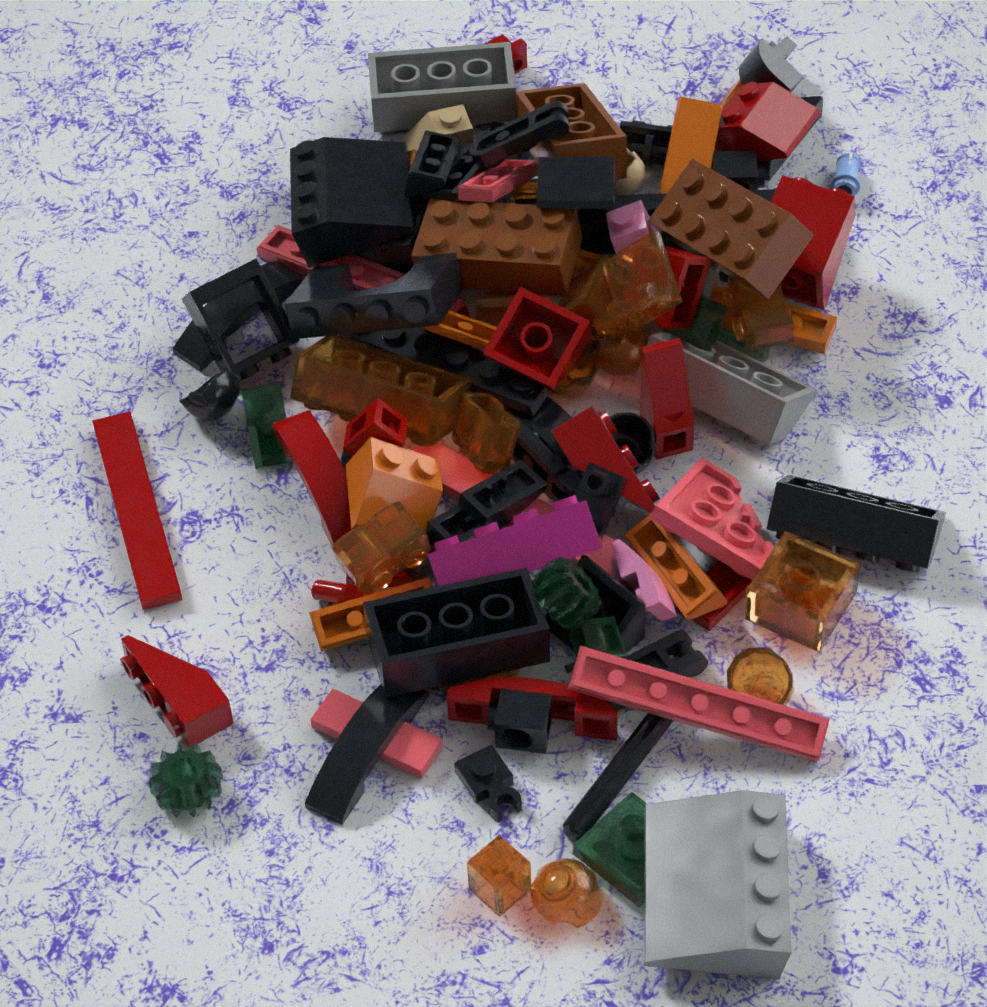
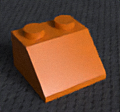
[346,437,443,545]

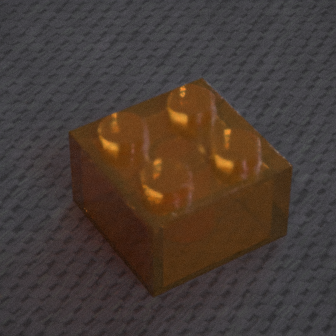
[745,531,861,653]

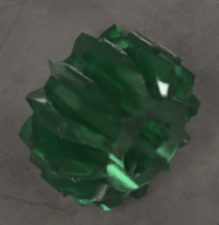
[532,556,602,630]
[148,743,223,818]

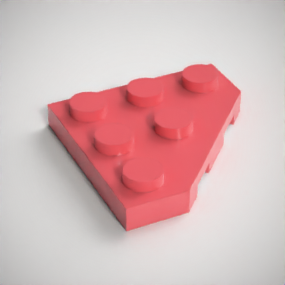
[650,457,777,582]

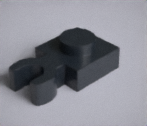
[454,744,522,823]

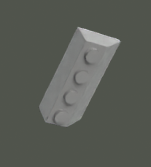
[368,42,516,133]
[636,328,817,446]

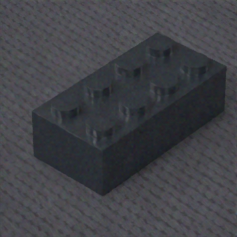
[363,568,550,698]

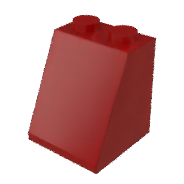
[771,175,856,310]

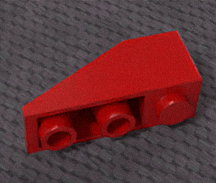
[640,338,694,460]
[551,406,660,514]
[120,635,234,748]

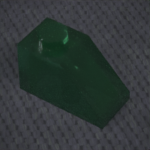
[240,381,293,469]

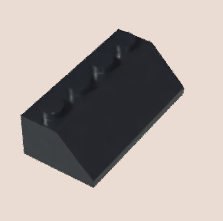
[766,475,946,573]

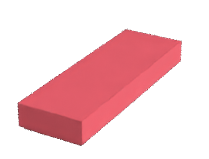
[458,159,538,203]
[310,688,443,779]

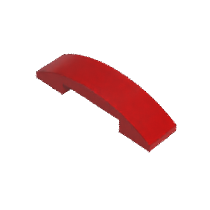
[272,410,375,559]
[446,677,618,741]

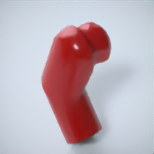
[311,577,376,604]

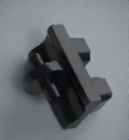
[620,120,673,167]
[575,462,628,542]

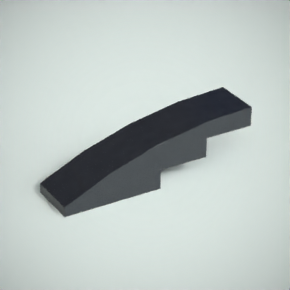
[393,460,548,581]

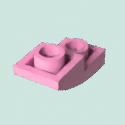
[612,539,677,622]

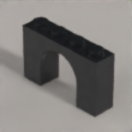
[284,252,464,339]

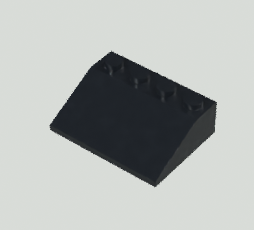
[290,137,415,268]

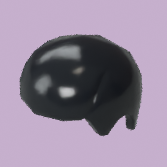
[179,367,240,421]
[610,412,655,474]

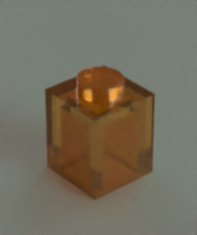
[467,835,532,917]

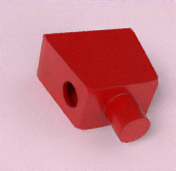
[621,245,712,329]

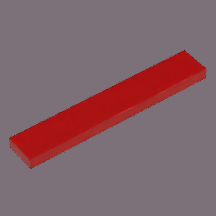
[92,411,183,610]

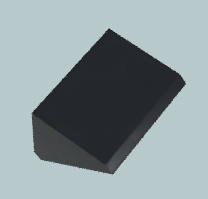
[537,157,615,209]
[545,555,646,657]

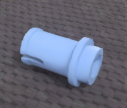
[831,153,860,196]

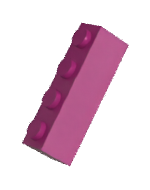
[427,495,602,586]

